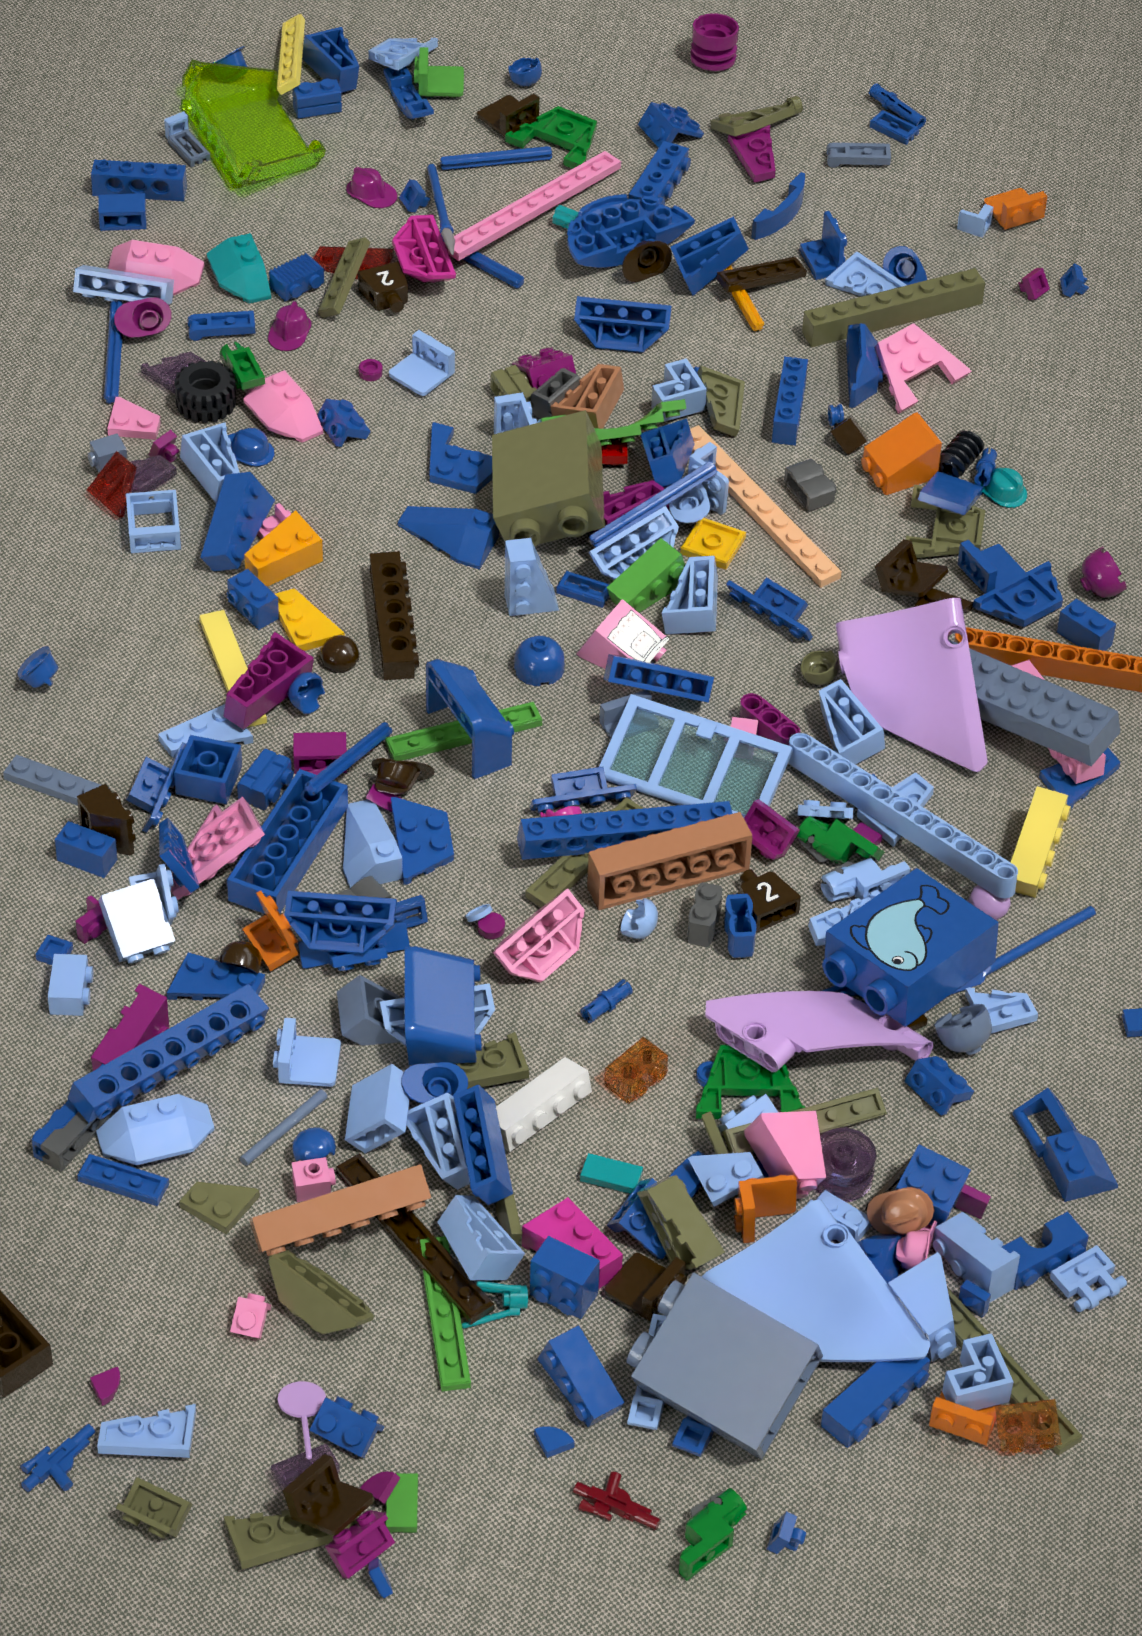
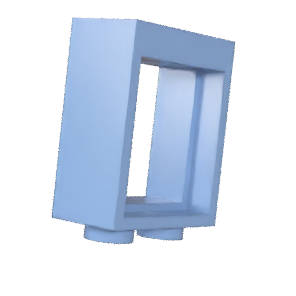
[126,490,181,553]

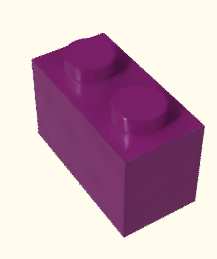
[293,732,347,774]

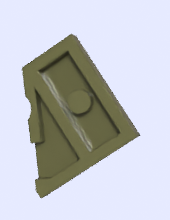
[179,1182,260,1235]

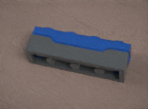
[32,1064,130,1172]

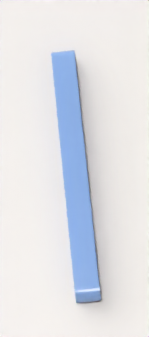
[789,733,1018,899]

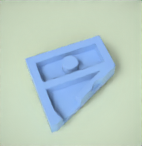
[797,800,853,819]
[688,1152,764,1207]

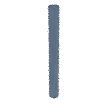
[240,1089,328,1166]

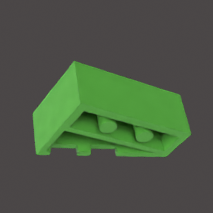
[606,538,685,613]

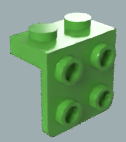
[414,47,464,97]

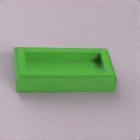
[386,1473,418,1533]

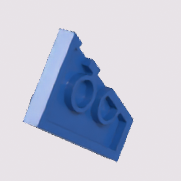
[1039,748,1120,810]
[167,952,265,1000]

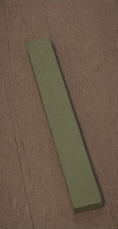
[947,1287,1083,1456]

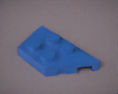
[973,561,1063,627]
[391,797,454,885]

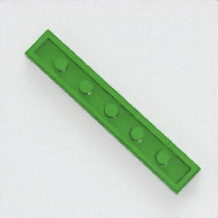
[385,701,542,761]
[420,1236,471,1392]

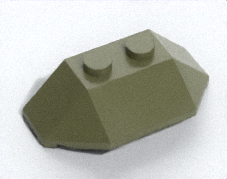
[268,1250,375,1334]

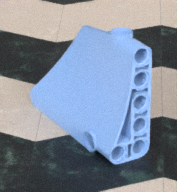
[702,1199,930,1362]

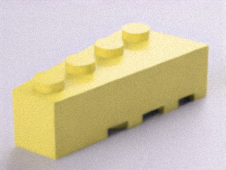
[1011,786,1071,898]

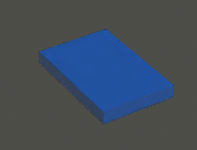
[918,471,984,515]

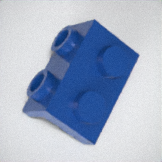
[317,399,371,447]
[905,1056,974,1116]
[309,1396,385,1458]

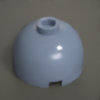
[934,1004,992,1055]

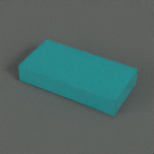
[580,1153,643,1194]

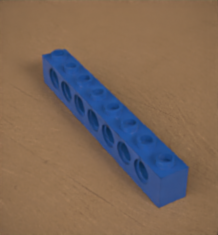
[517,801,733,860]
[68,984,269,1123]

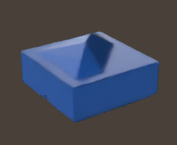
[959,1279,991,1318]

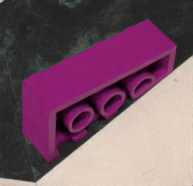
[223,632,314,730]

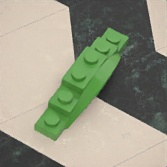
[537,399,686,446]

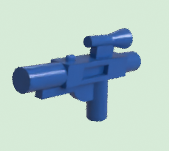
[20,1424,95,1492]

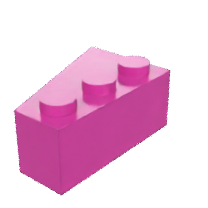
[522,1197,623,1289]

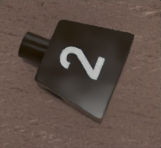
[358,261,408,313]
[739,869,801,933]

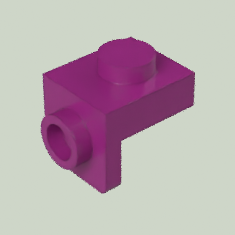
[75,895,108,944]

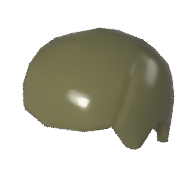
[800,650,839,686]

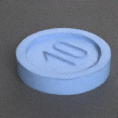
[466,904,492,922]

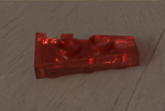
[313,246,394,280]

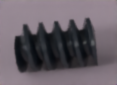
[938,430,984,478]

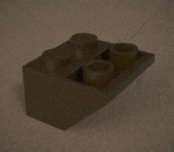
[77,784,136,856]

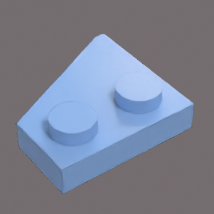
[965,987,1038,1033]

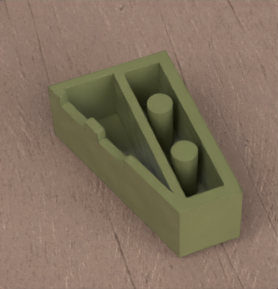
[637,1175,725,1270]

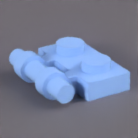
[1050,1245,1127,1312]

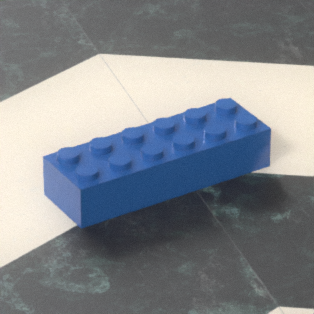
[227,769,348,914]

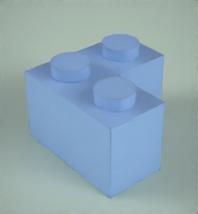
[651,358,707,422]
[942,1333,1014,1410]

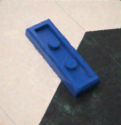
[77,1154,169,1207]

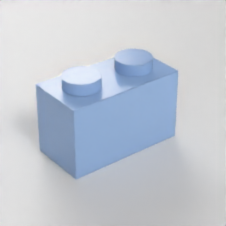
[48,954,93,1016]

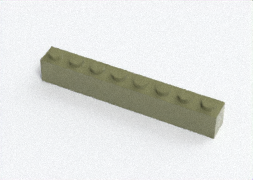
[802,268,985,347]

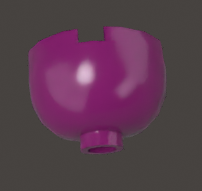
[1080,546,1127,598]

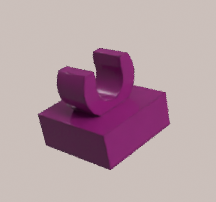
[1018,268,1050,300]
[149,429,180,464]

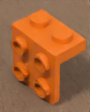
[984,188,1048,230]
[243,890,299,972]
[734,1175,797,1243]
[929,1389,1002,1446]

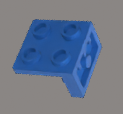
[799,211,847,280]
[957,540,1026,594]
[607,1178,666,1259]

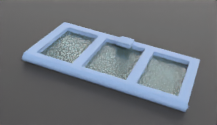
[599,694,793,818]

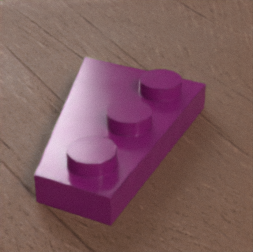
[728,125,776,182]

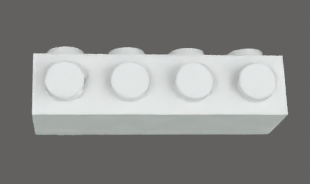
[496,1057,592,1152]

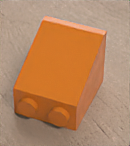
[861,412,942,495]

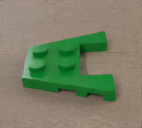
[505,106,597,169]
[696,1045,806,1119]

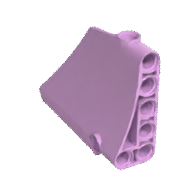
[836,598,988,772]

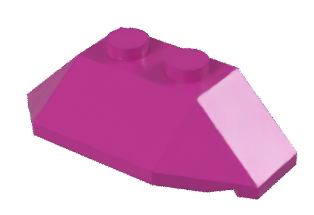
[392,215,456,283]

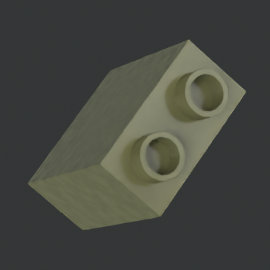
[492,410,605,547]

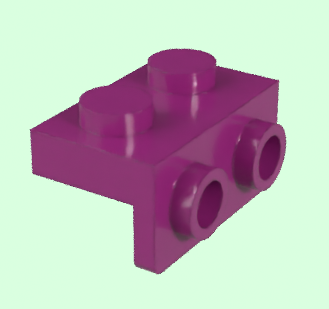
[744,799,800,859]
[325,1510,395,1579]

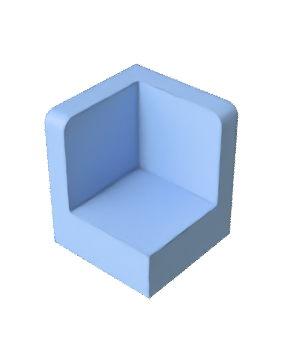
[957,204,993,238]

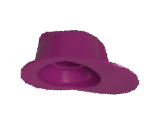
[346,167,397,208]
[114,297,172,337]
[268,301,312,351]

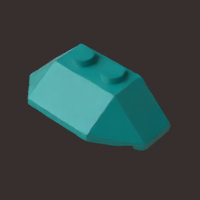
[206,233,272,304]

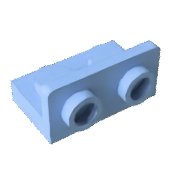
[807,1190,872,1242]

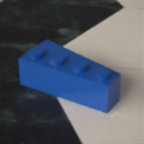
[200,472,275,571]

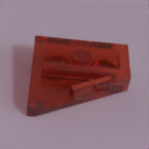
[87,451,137,519]

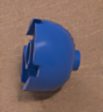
[514,636,565,686]

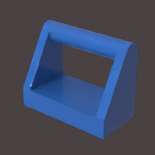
[1012,1088,1079,1158]

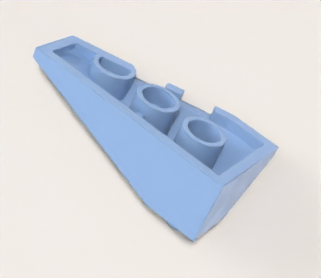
[343,799,403,888]

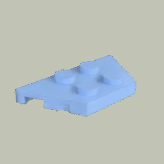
[368,38,438,70]

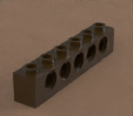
[369,551,419,681]

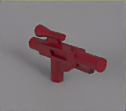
[573,1471,661,1530]

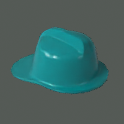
[974,467,1027,508]

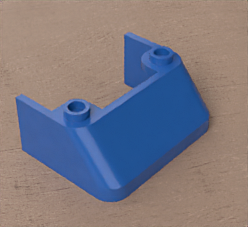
[426,659,514,780]

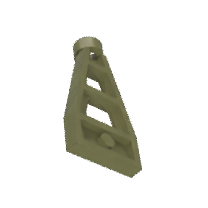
[710,96,803,136]

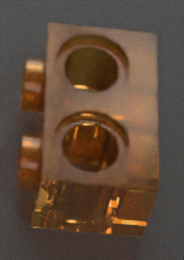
[604,1036,668,1104]
[995,1399,1062,1453]

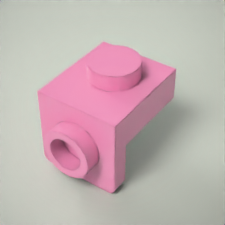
[230,1293,272,1339]

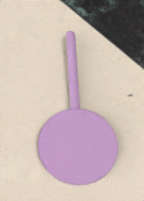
[278,1381,326,1460]

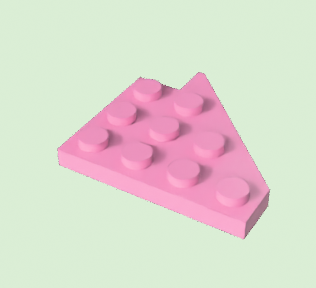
[171,797,265,900]

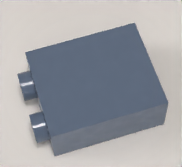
[626,1272,823,1460]

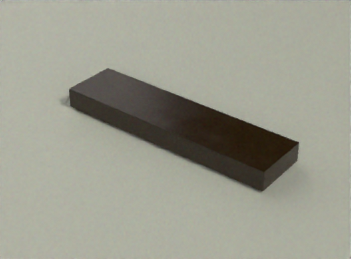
[715,256,807,293]

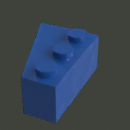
[302,27,359,93]
[641,418,695,488]
[537,1325,624,1428]

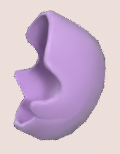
[968,885,1011,920]

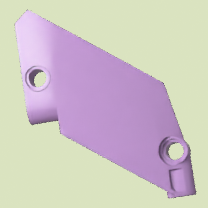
[705,991,933,1072]

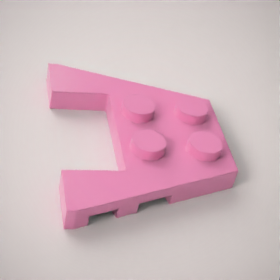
[875,323,971,414]

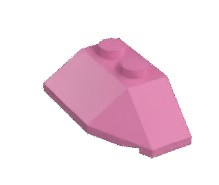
[108,240,205,296]
[243,370,323,443]
[493,888,585,982]

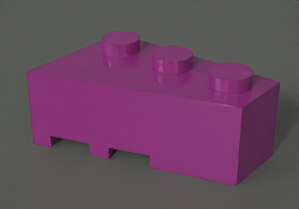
[593,480,669,533]
[91,983,169,1071]

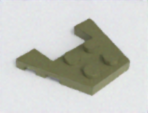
[906,485,986,558]

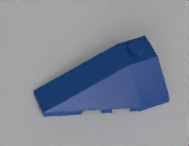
[398,506,499,570]

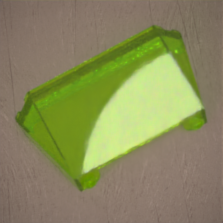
[180,59,326,190]

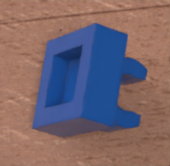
[399,179,430,213]
[1060,263,1089,298]
[767,1511,806,1554]

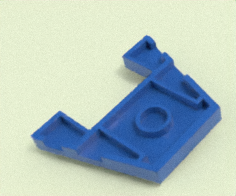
[430,422,493,494]

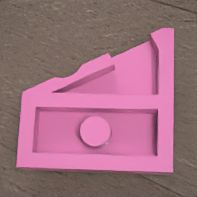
[107,397,161,440]

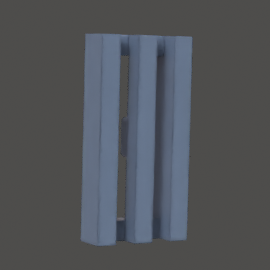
[168,129,211,167]

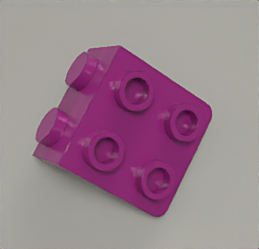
[512,347,576,389]

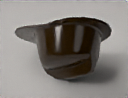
[622,240,672,283]
[371,758,435,795]

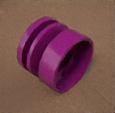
[690,13,739,71]

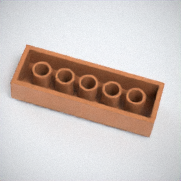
[587,812,752,911]
[249,1164,431,1256]

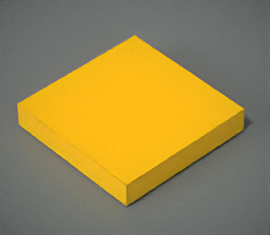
[680,518,746,570]

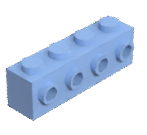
[73,265,174,305]

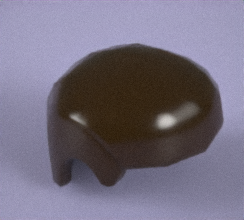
[320,635,359,672]
[219,941,262,974]

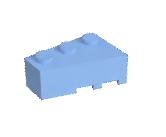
[406,1093,470,1190]

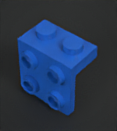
[638,102,704,148]

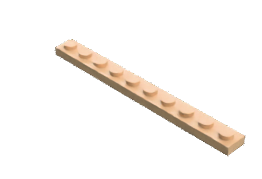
[690,425,842,588]

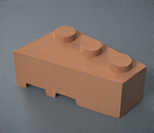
[551,364,624,429]

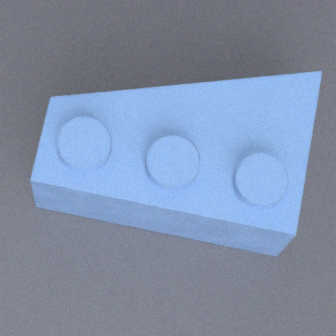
[180,423,240,503]
[504,538,559,616]
[662,556,718,634]
[819,679,885,765]
[437,1195,525,1281]
[932,1212,1020,1303]

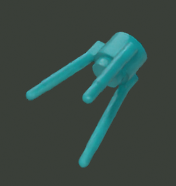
[462,1281,528,1329]

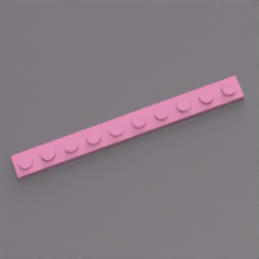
[444,151,621,261]

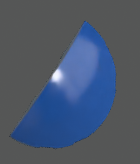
[567,194,695,268]

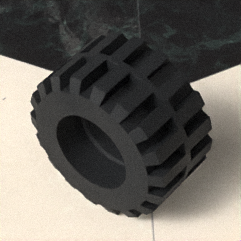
[174,360,236,423]

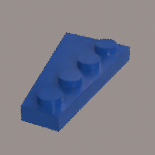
[159,818,200,893]

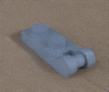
[826,143,891,168]

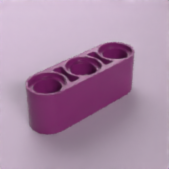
[739,693,800,746]

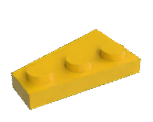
[275,588,345,651]

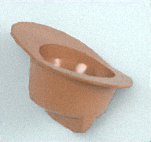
[867,1187,934,1235]

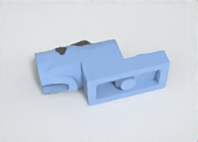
[821,858,910,902]

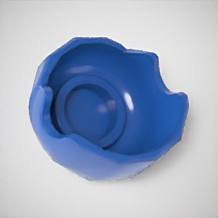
[508,58,542,86]
[288,672,325,714]
[292,1127,336,1161]

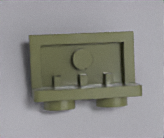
[116,1477,193,1539]

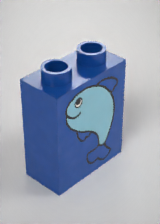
[822,868,999,1027]

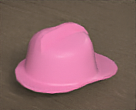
[896,1221,937,1270]

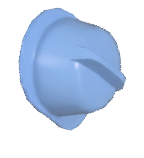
[669,484,710,523]

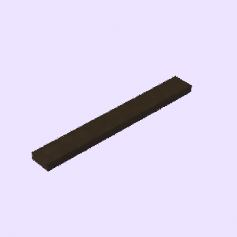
[336,1153,495,1325]

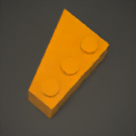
[244,510,323,587]

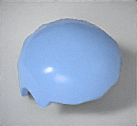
[620,898,658,939]

